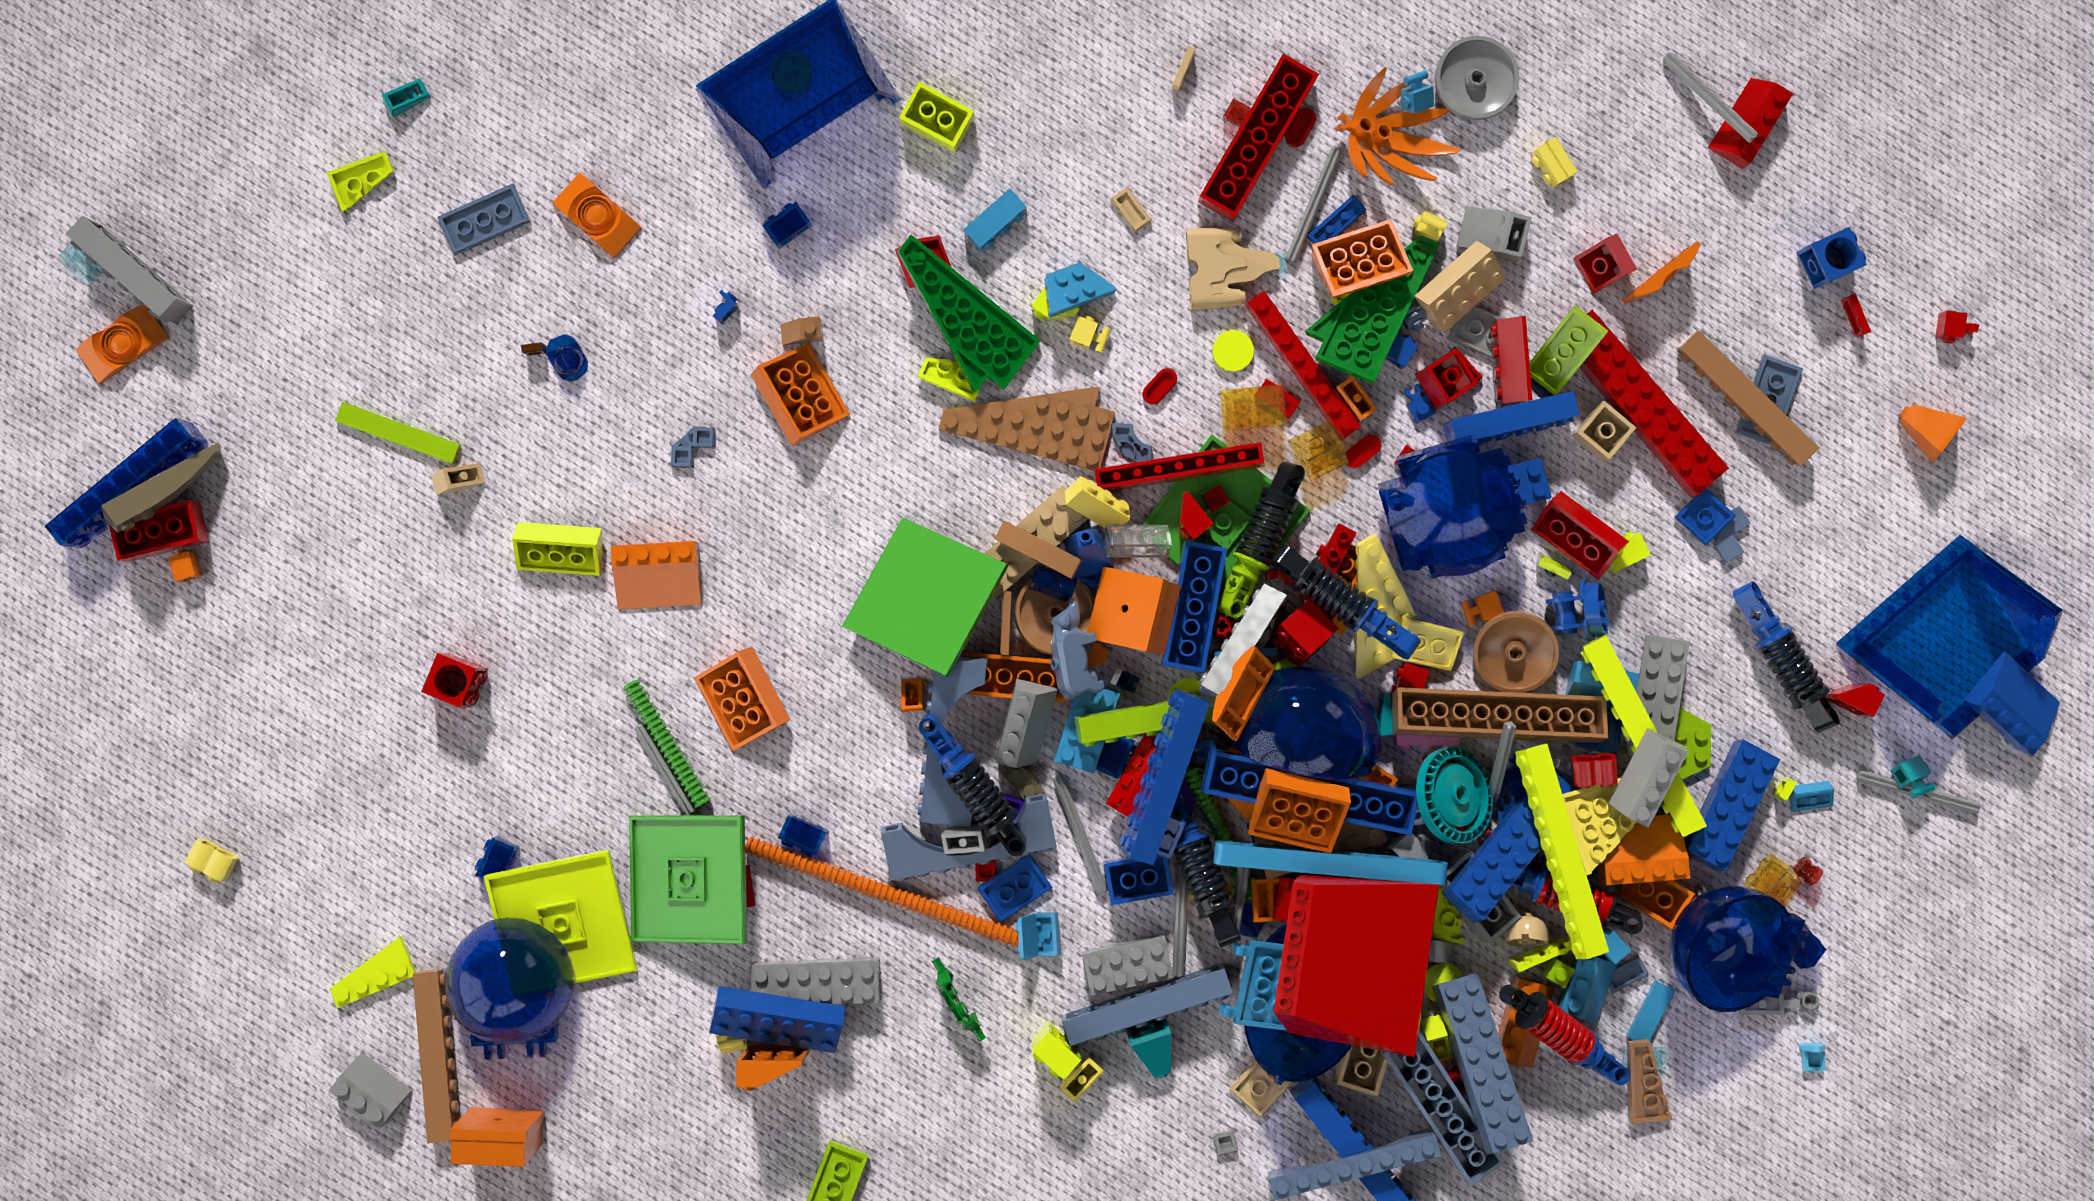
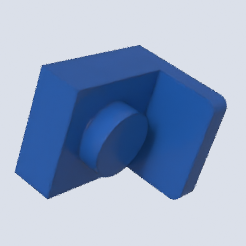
[713,289,739,325]

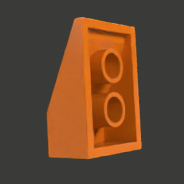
[1617,880,1697,933]

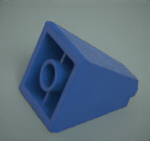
[1063,528,1114,580]

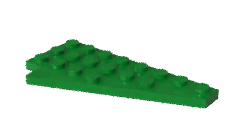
[897,235,1041,392]
[1306,235,1440,385]

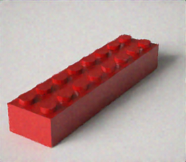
[1198,53,1319,222]

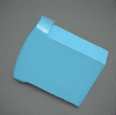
[1799,1042,1826,1071]

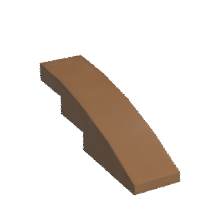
[994,521,1082,579]

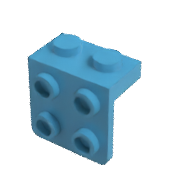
[1016,912,1061,960]

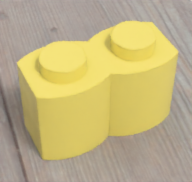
[185,838,239,883]

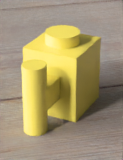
[1412,211,1447,242]
[1070,315,1111,353]
[716,1035,750,1053]

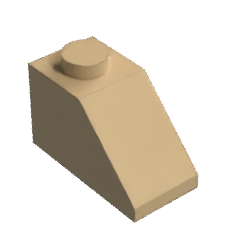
[431,463,485,495]

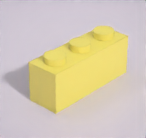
[1065,476,1130,534]

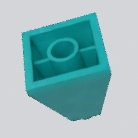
[1126,1018,1171,1079]

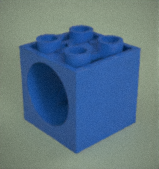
[1797,227,1867,289]

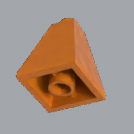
[1899,404,1967,463]

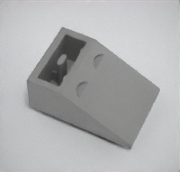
[1456,207,1532,262]

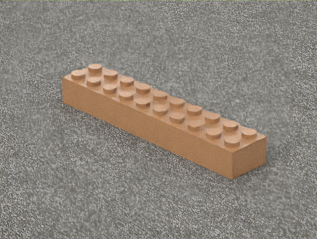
[1392,688,1608,743]

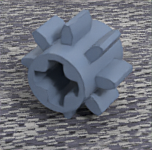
[1403,305,1427,331]

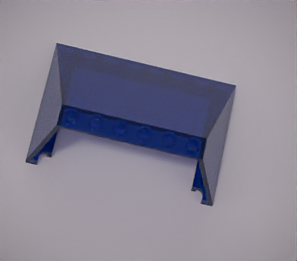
[696,0,902,189]
[1836,535,2063,740]

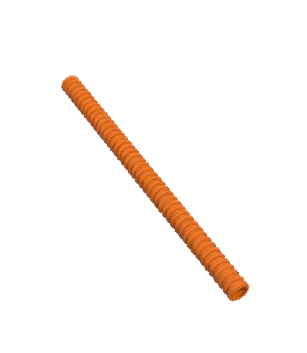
[745,836,1019,949]

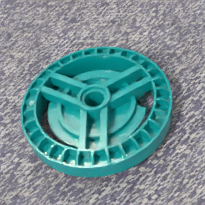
[1416,746,1493,844]

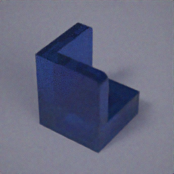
[1239,904,1265,938]

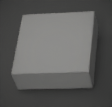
[1213,1129,1238,1156]

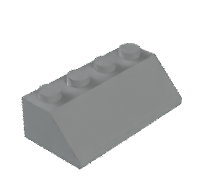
[995,679,1058,768]
[1608,728,1688,827]

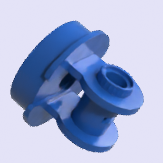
[1545,579,1608,642]

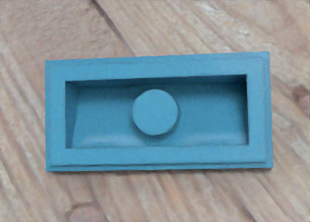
[1789,781,1834,812]

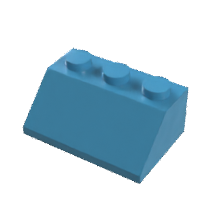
[1565,661,1640,710]
[1557,956,1617,1023]

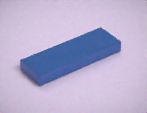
[1307,195,1367,244]

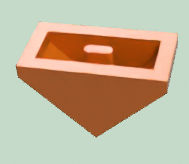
[901,678,924,712]

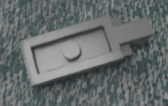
[1739,992,1800,1015]

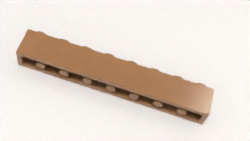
[1677,330,1820,466]
[412,969,459,1144]

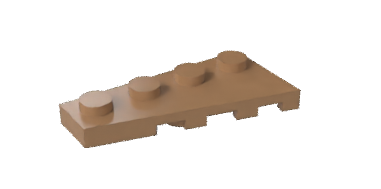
[1627,1039,1673,1125]

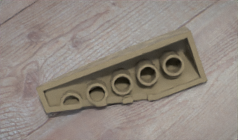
[101,442,221,533]

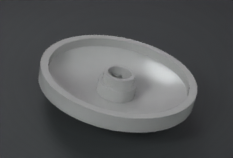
[1435,36,1519,120]

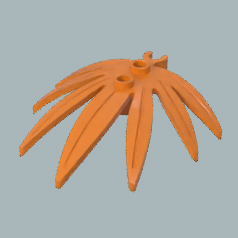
[1335,67,1460,185]

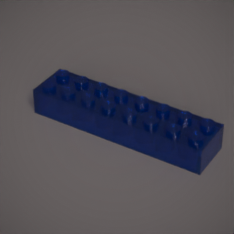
[44,417,208,548]

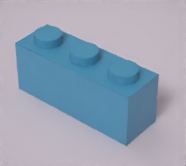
[963,189,1027,252]

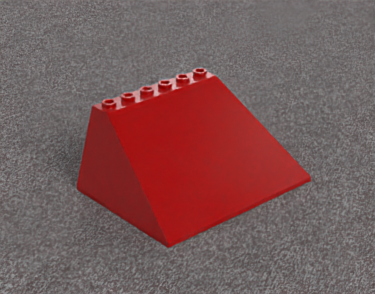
[1274,873,1439,1057]

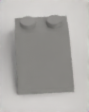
[1384,831,1428,859]

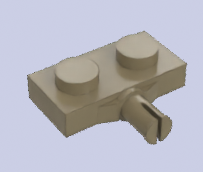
[1002,763,1045,800]

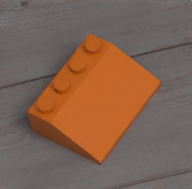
[1311,219,1413,299]
[751,343,850,446]
[611,541,702,609]
[694,646,791,751]
[1248,768,1351,853]
[1597,814,1691,885]
[736,1045,811,1091]

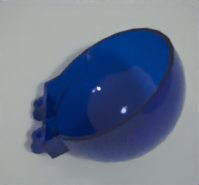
[1670,886,1810,1012]
[445,917,575,1060]

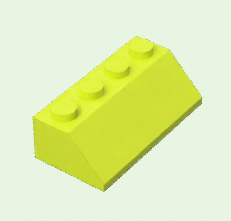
[512,522,603,576]

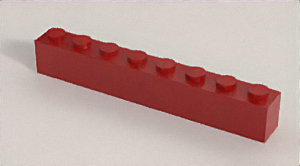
[1245,291,1361,441]
[1094,442,1265,492]

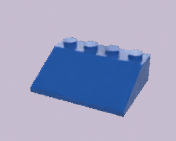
[1964,652,2060,756]

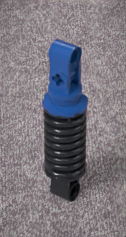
[1270,545,1421,660]
[1733,581,1840,733]
[919,714,1026,856]
[1173,789,1241,948]

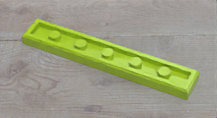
[335,402,461,464]

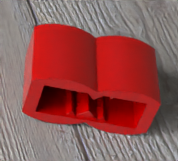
[1571,753,1618,789]

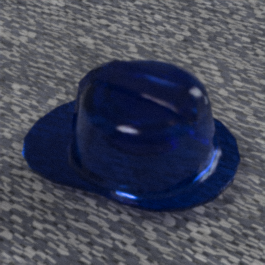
[546,334,588,381]

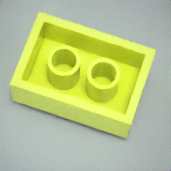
[899,82,975,153]
[1032,1021,1081,1080]

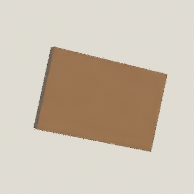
[1000,591,1012,655]

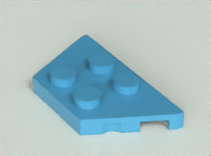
[1044,262,1117,318]

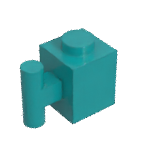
[1890,755,1935,799]

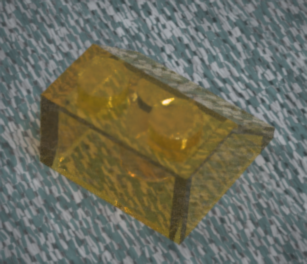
[1289,422,1348,481]
[1743,853,1802,914]

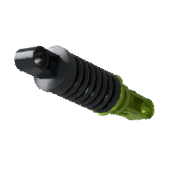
[1217,461,1305,618]

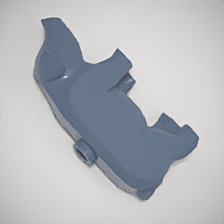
[1050,600,1104,700]

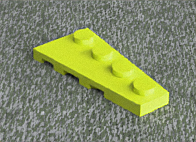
[330,936,416,1008]

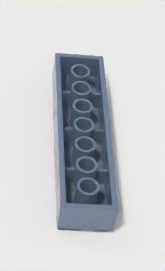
[1062,963,1232,1047]
[1432,973,1533,1154]
[1380,1031,1505,1187]

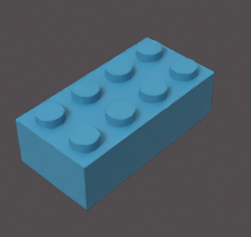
[1054,689,1120,774]

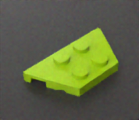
[1674,708,1711,779]

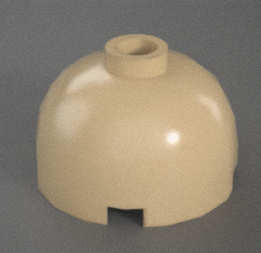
[1505,912,1549,947]

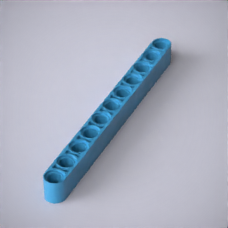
[1213,841,1448,885]

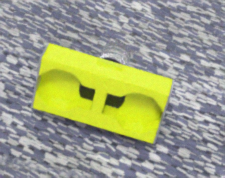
[1536,554,1572,587]

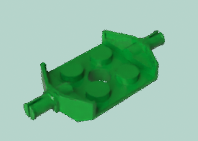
[931,957,986,1042]

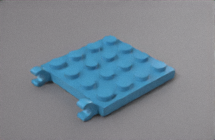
[1218,940,1287,1031]

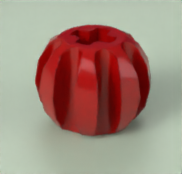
[1212,613,1238,643]

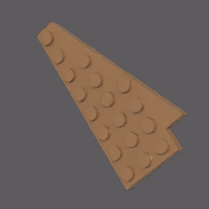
[938,387,1115,471]

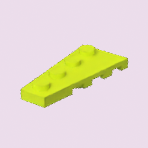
[1507,936,1572,972]

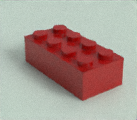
[109,500,209,562]

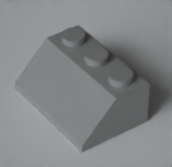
[329,1052,412,1129]

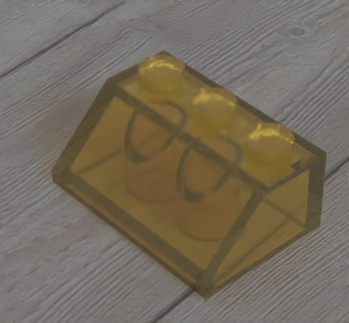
[1220,384,1286,432]

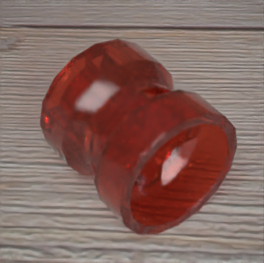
[1792,857,1823,886]

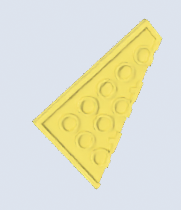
[1353,533,1419,680]
[1562,778,1637,875]

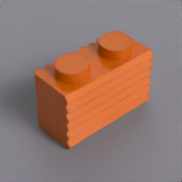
[1335,376,1377,422]

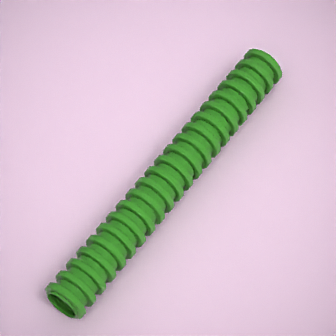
[623,679,711,809]
[1185,766,1254,901]

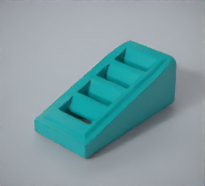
[382,78,430,118]
[1377,692,1392,736]

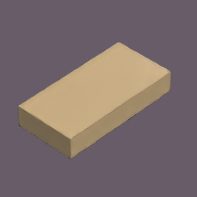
[1172,46,1196,92]
[1110,187,1152,233]

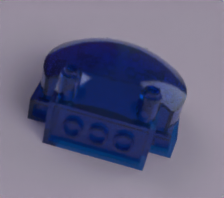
[1378,435,1528,579]

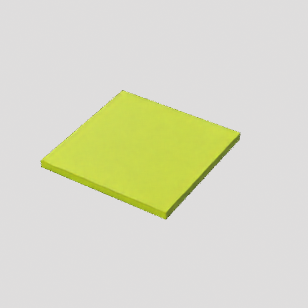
[484,849,638,997]

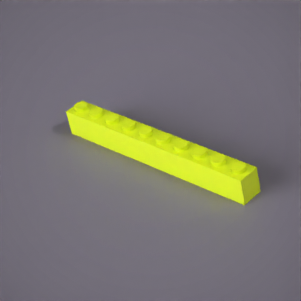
[1581,634,1707,837]
[1515,744,1609,959]

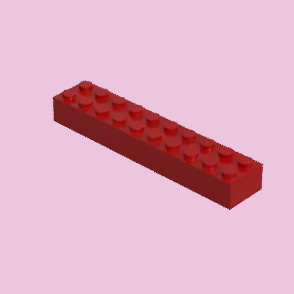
[1579,309,1729,497]

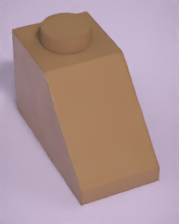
[780,316,824,345]

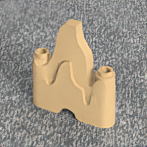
[1186,227,1280,311]

